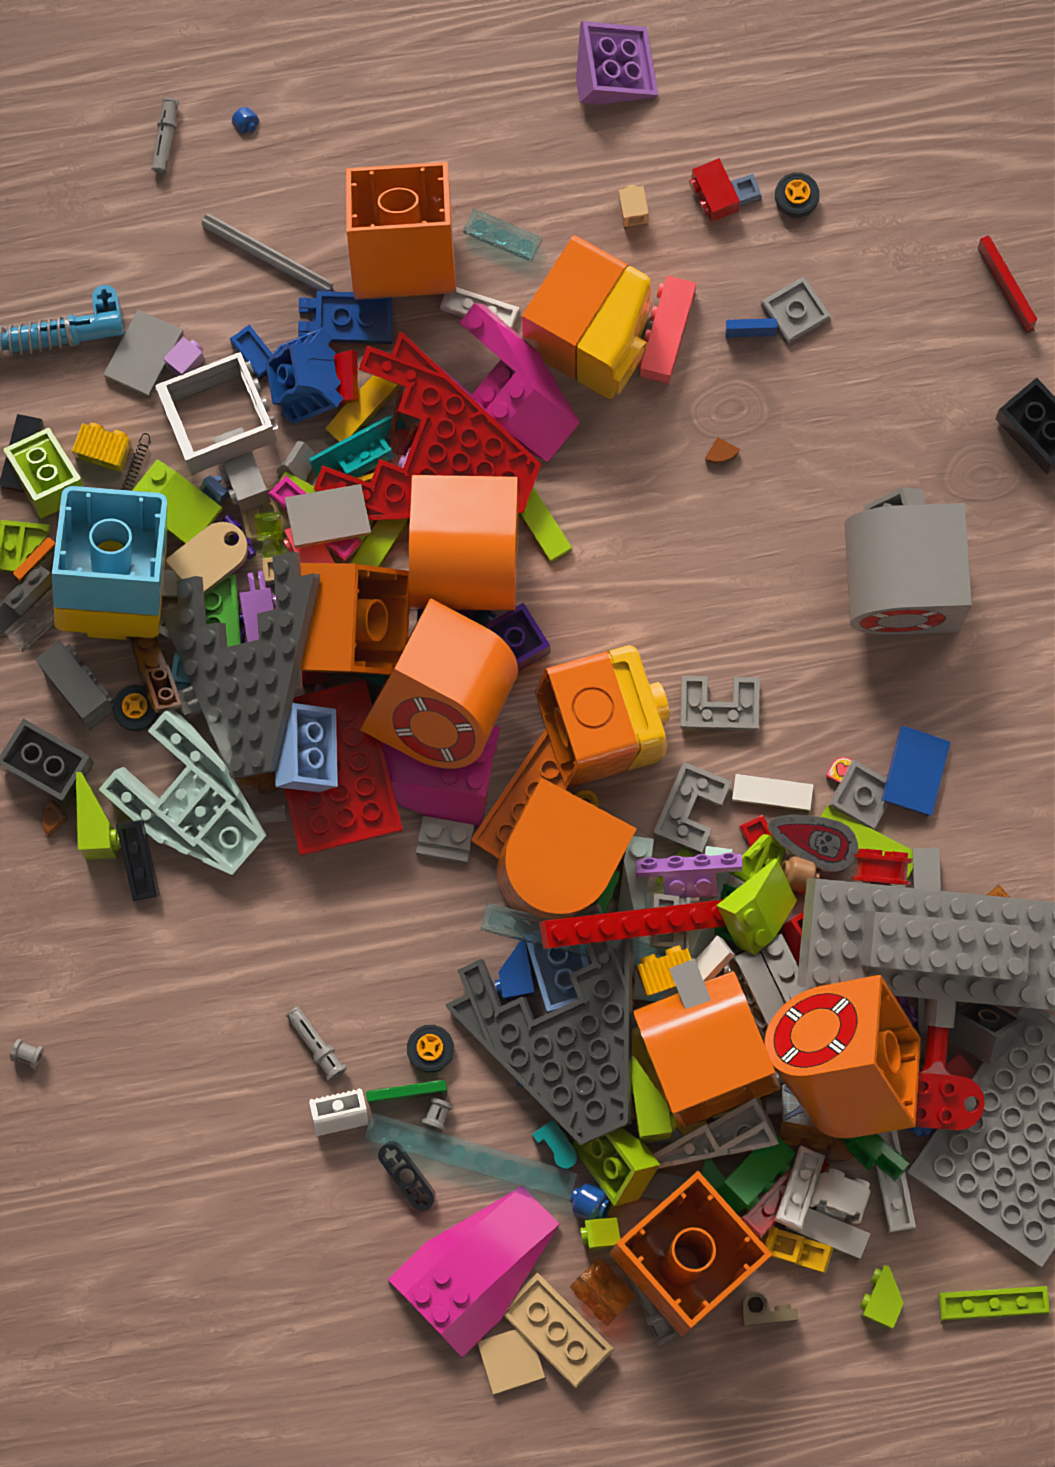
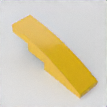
[325,376,402,442]
[740,1217,833,1274]

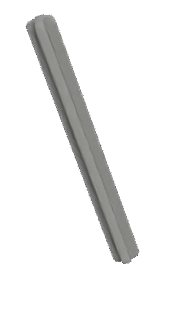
[201,214,334,292]

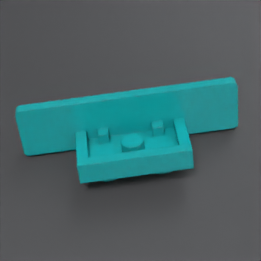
[309,412,407,478]

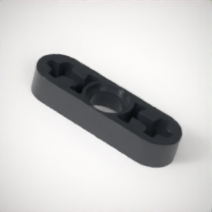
[378,1141,436,1211]

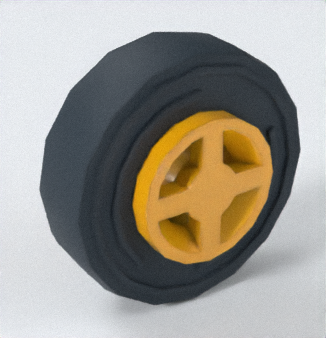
[775,172,820,218]
[112,685,159,731]
[407,1025,454,1072]

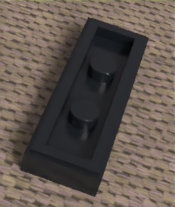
[0,414,43,493]
[116,819,160,901]

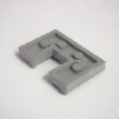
[680,676,760,731]
[653,762,732,854]

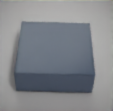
[731,174,762,206]

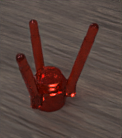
[386,390,420,456]

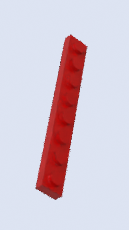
[539,899,726,949]

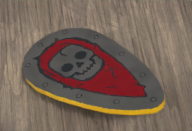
[767,815,858,873]

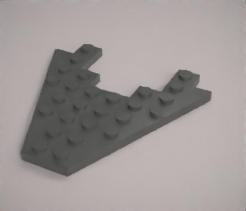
[161,552,320,779]
[445,904,633,1145]

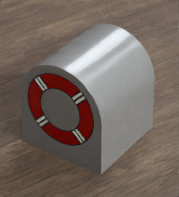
[845,503,971,635]

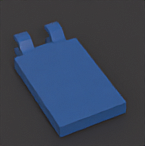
[298,291,392,344]

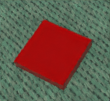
[334,350,358,405]

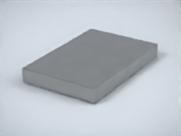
[103,310,184,398]
[285,484,371,549]

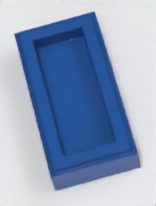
[725,318,777,338]
[230,324,273,379]

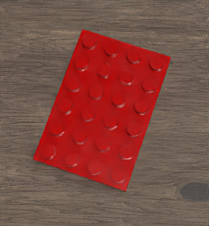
[284,680,403,856]

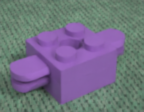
[239,571,276,642]

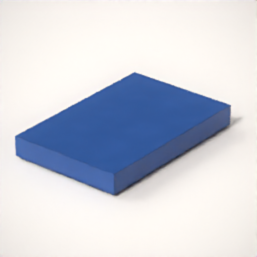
[881,726,950,817]

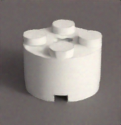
[809,1169,871,1224]

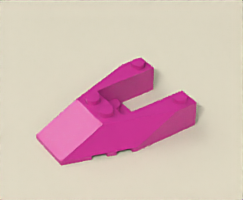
[436,303,580,462]

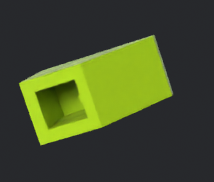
[580,1218,620,1252]
[859,1265,904,1330]

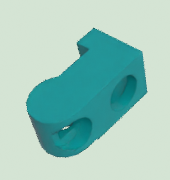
[532,1119,577,1170]

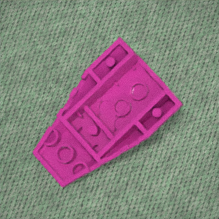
[381,726,501,828]
[388,1186,560,1358]

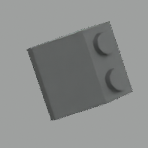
[948,1002,1025,1064]

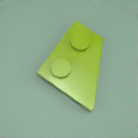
[0,520,51,573]
[728,834,786,882]

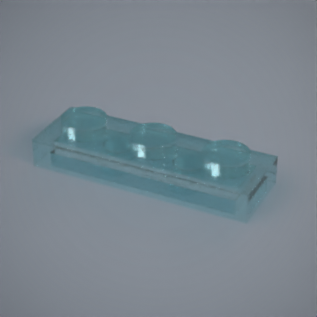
[463,208,542,262]

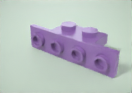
[636,852,743,898]

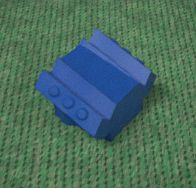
[266,327,343,424]

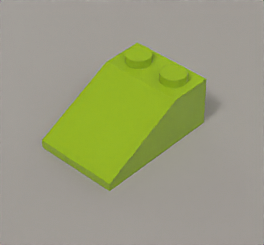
[3,428,83,519]
[132,459,223,544]
[76,772,121,860]
[716,859,797,955]
[632,1056,676,1143]
[572,1128,660,1206]

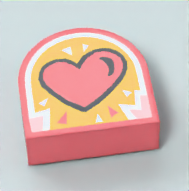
[826,757,852,784]

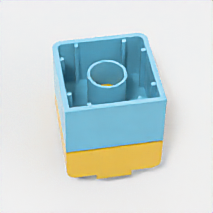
[52,486,167,640]

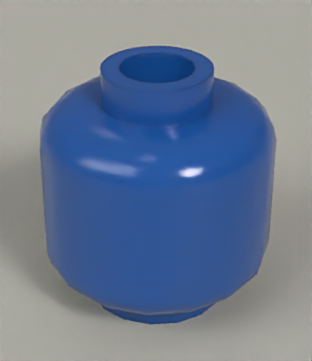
[570,1183,612,1220]

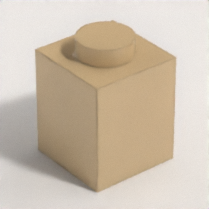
[618,185,649,227]

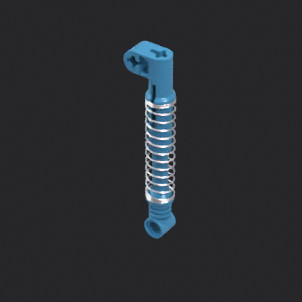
[0,285,124,358]

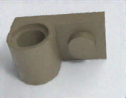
[742,1292,799,1327]

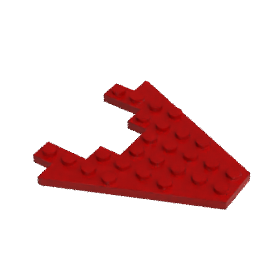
[313,332,542,521]

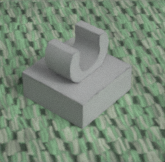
[178,686,202,718]

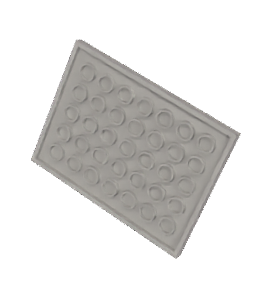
[907,1007,1055,1268]

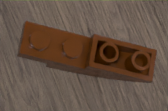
[130,636,182,713]

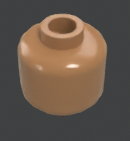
[781,856,820,894]

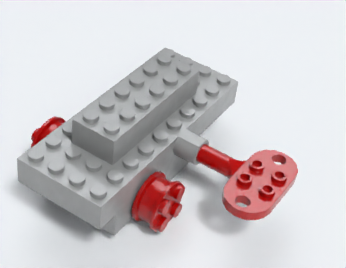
[797,849,1055,1130]

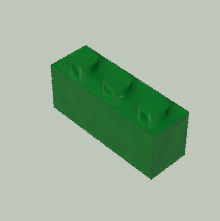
[715,1134,796,1214]

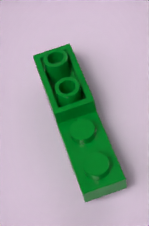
[840,1134,909,1182]

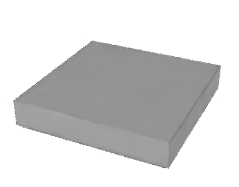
[761,276,831,344]
[828,760,889,830]

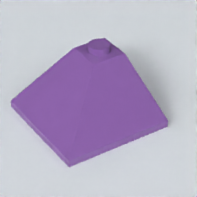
[576,21,658,104]

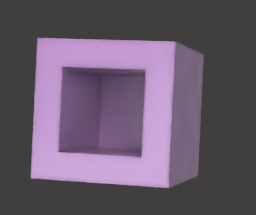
[163,337,205,376]

